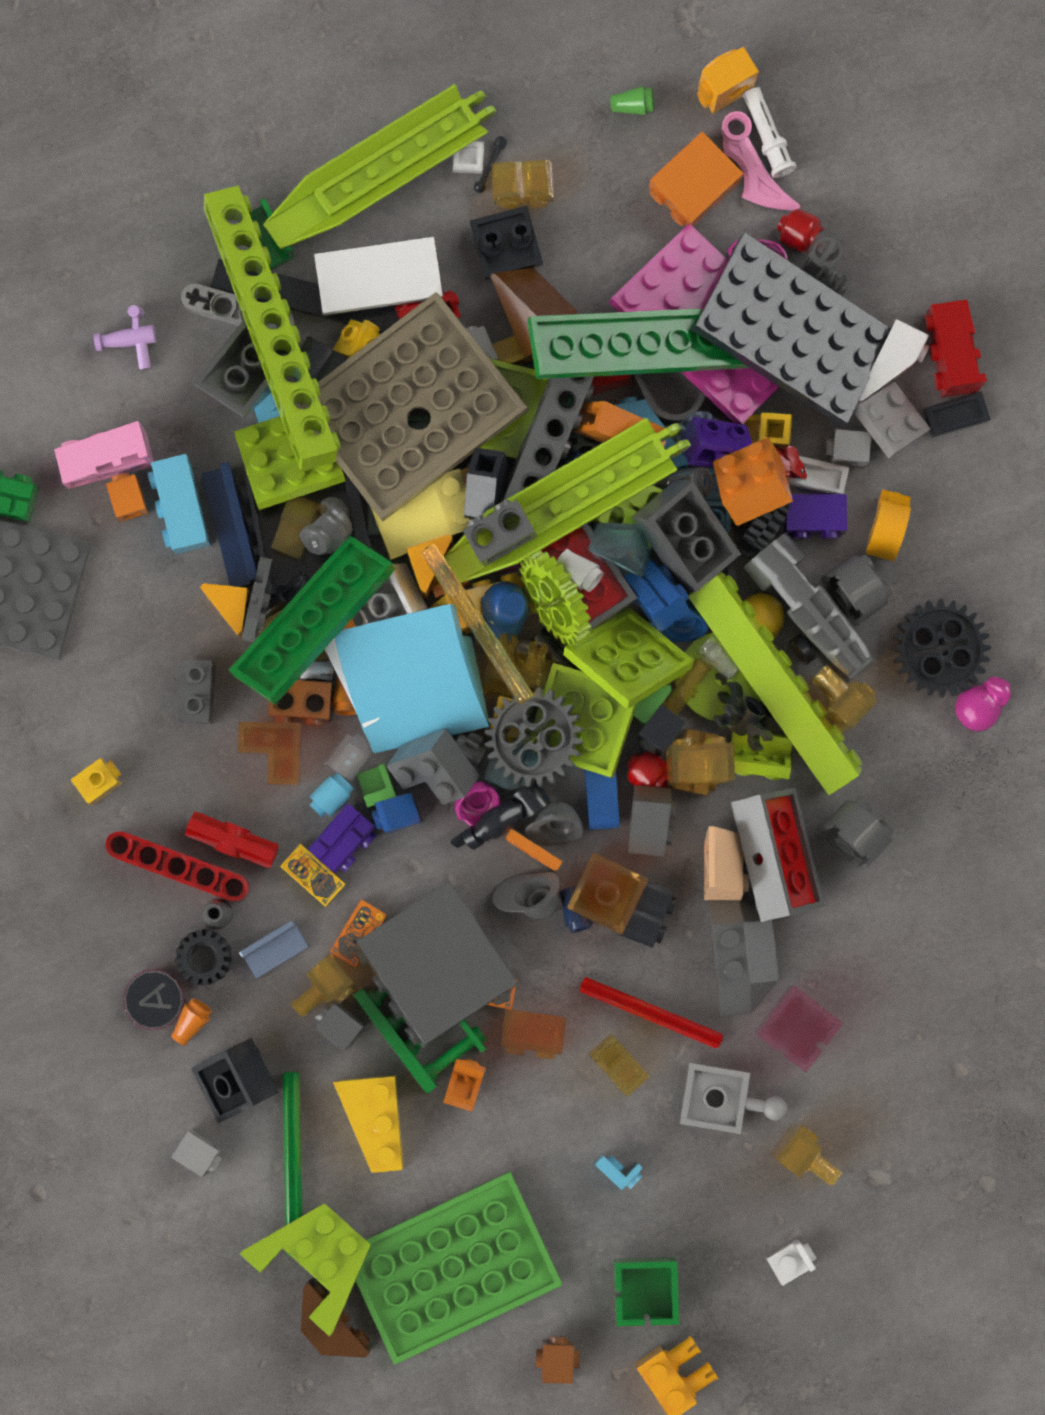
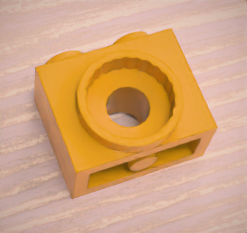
[697,47,759,114]

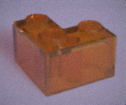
[238,722,303,786]

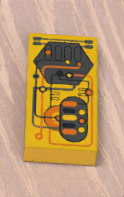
[280,844,346,907]

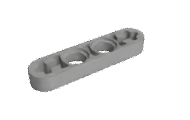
[181,284,295,329]

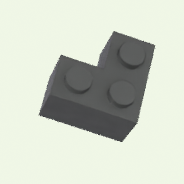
[386,728,479,805]

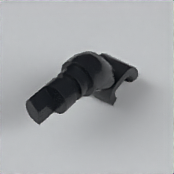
[451,780,551,850]

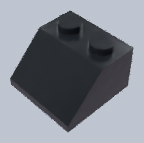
[191,1038,279,1123]

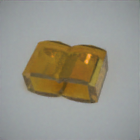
[492,160,554,209]

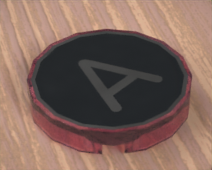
[123,969,185,1030]

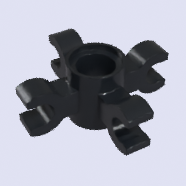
[714,682,773,751]

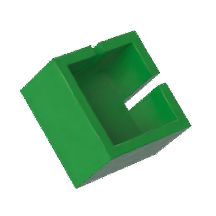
[614,1257,679,1326]

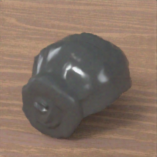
[299,497,353,555]

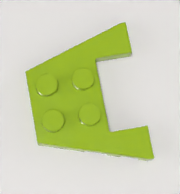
[240,1203,371,1337]

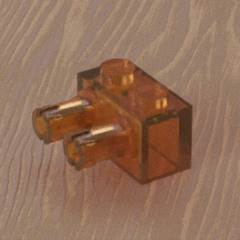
[500,1009,566,1059]

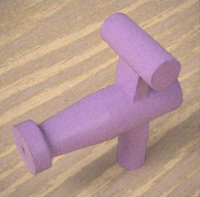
[94,305,157,370]

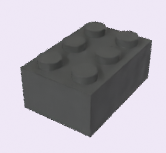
[632,479,741,592]

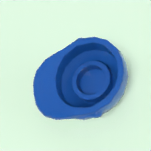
[481,581,530,640]
[651,599,708,642]

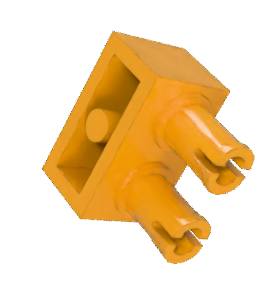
[635,1336,719,1415]

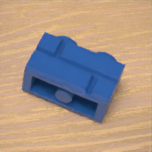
[624,559,690,631]

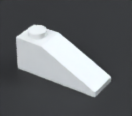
[856,319,930,406]

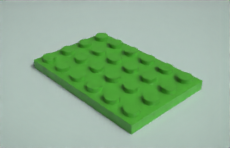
[356,1171,563,1365]

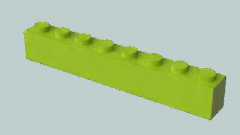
[689,572,862,795]

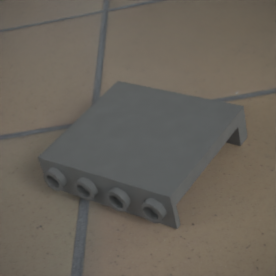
[354,882,517,1048]

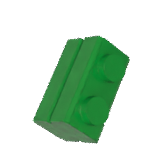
[0,470,39,522]

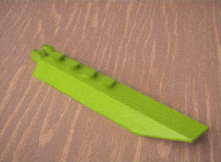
[263,84,497,250]
[443,418,691,584]

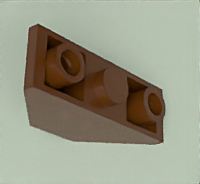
[301,1279,371,1358]

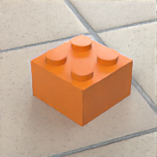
[713,437,793,526]

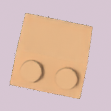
[704,826,749,901]

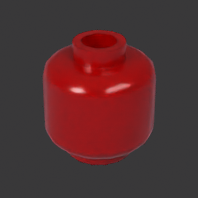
[777,209,824,253]
[627,751,673,788]

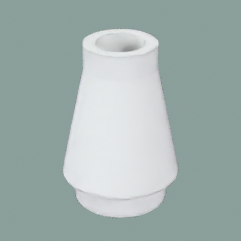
[557,549,604,592]

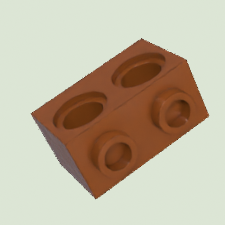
[268,680,334,726]

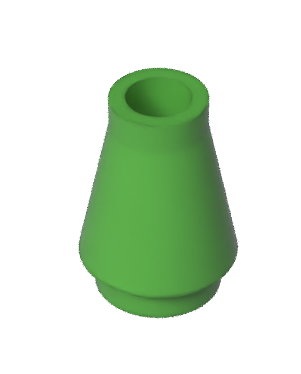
[610,86,654,116]

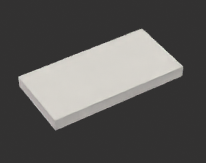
[314,237,443,315]

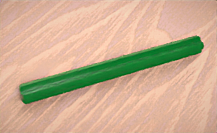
[282,1071,302,1257]

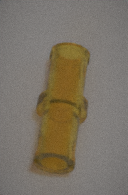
[663,658,712,716]

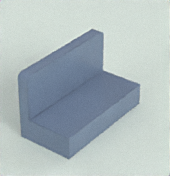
[239,921,309,979]

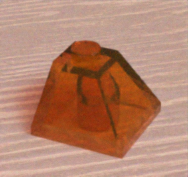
[567,851,649,935]

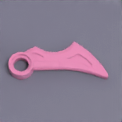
[721,111,800,210]

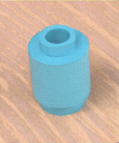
[309,772,354,818]

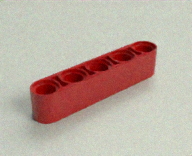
[105,831,250,902]

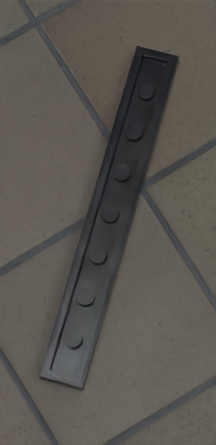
[211,259,399,333]

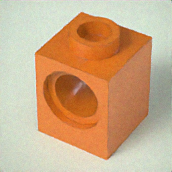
[106,473,149,522]

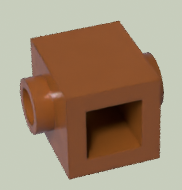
[536,1335,580,1384]

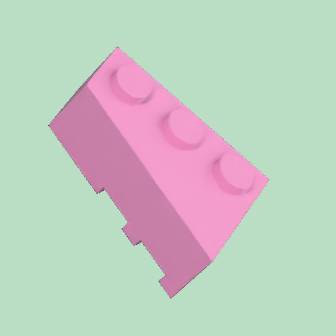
[54,421,154,489]

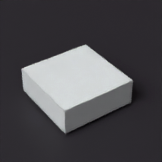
[453,141,484,174]

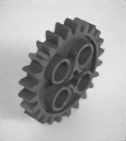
[485,687,585,787]

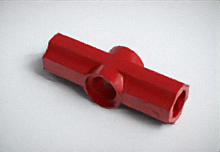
[185,811,280,869]

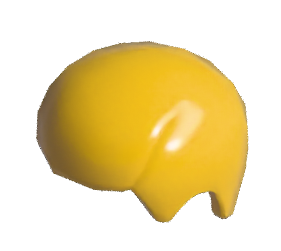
[744,593,785,638]

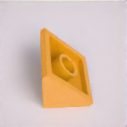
[406,535,454,600]
[200,583,251,641]

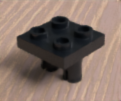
[469,205,543,280]

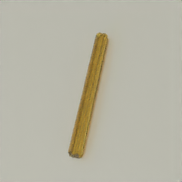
[421,544,533,704]

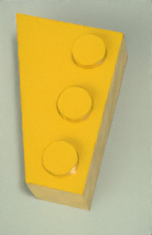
[333,1075,404,1173]

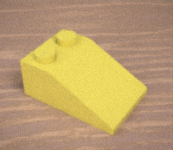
[370,469,472,560]

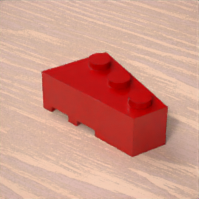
[924,299,987,399]

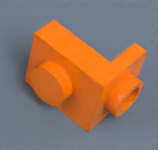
[443,1059,486,1112]

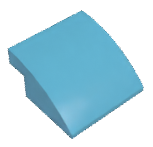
[335,604,490,753]

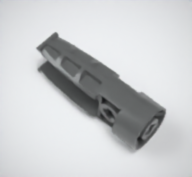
[743,533,875,680]

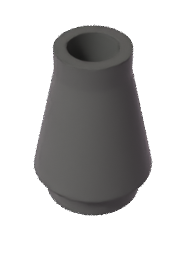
[202,898,233,929]

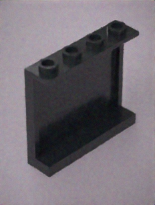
[241,469,371,597]

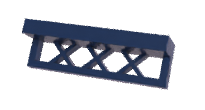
[202,462,257,588]

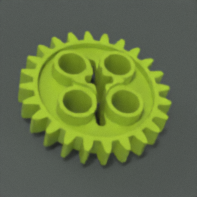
[519,550,591,646]

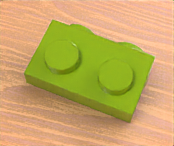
[728,732,792,780]

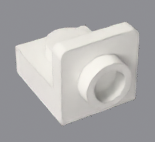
[766,1239,817,1286]

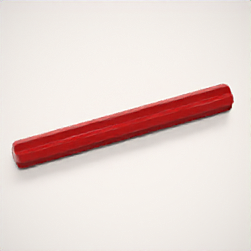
[579,977,723,1048]

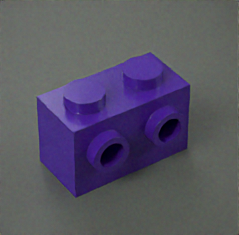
[681,417,752,468]

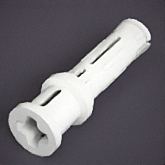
[742,87,797,178]

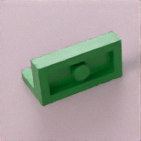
[249,198,295,271]

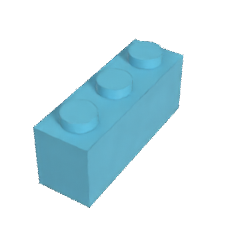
[148,454,211,554]

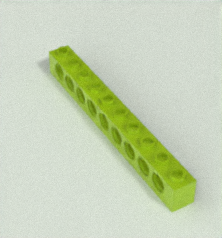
[204,185,341,472]

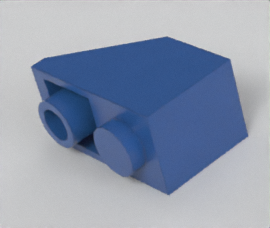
[372,793,421,835]

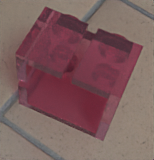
[754,985,844,1073]

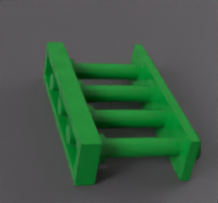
[353,988,487,1094]

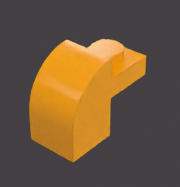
[865,489,911,562]

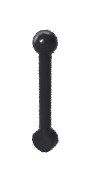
[474,136,507,193]

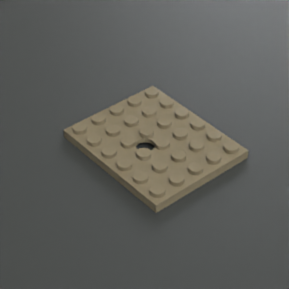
[295,292,529,522]

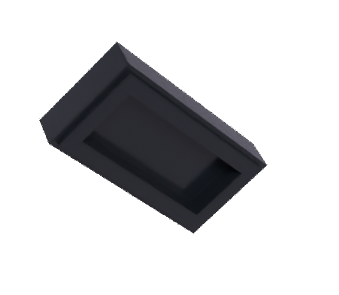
[923,391,991,438]

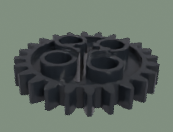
[891,599,991,698]

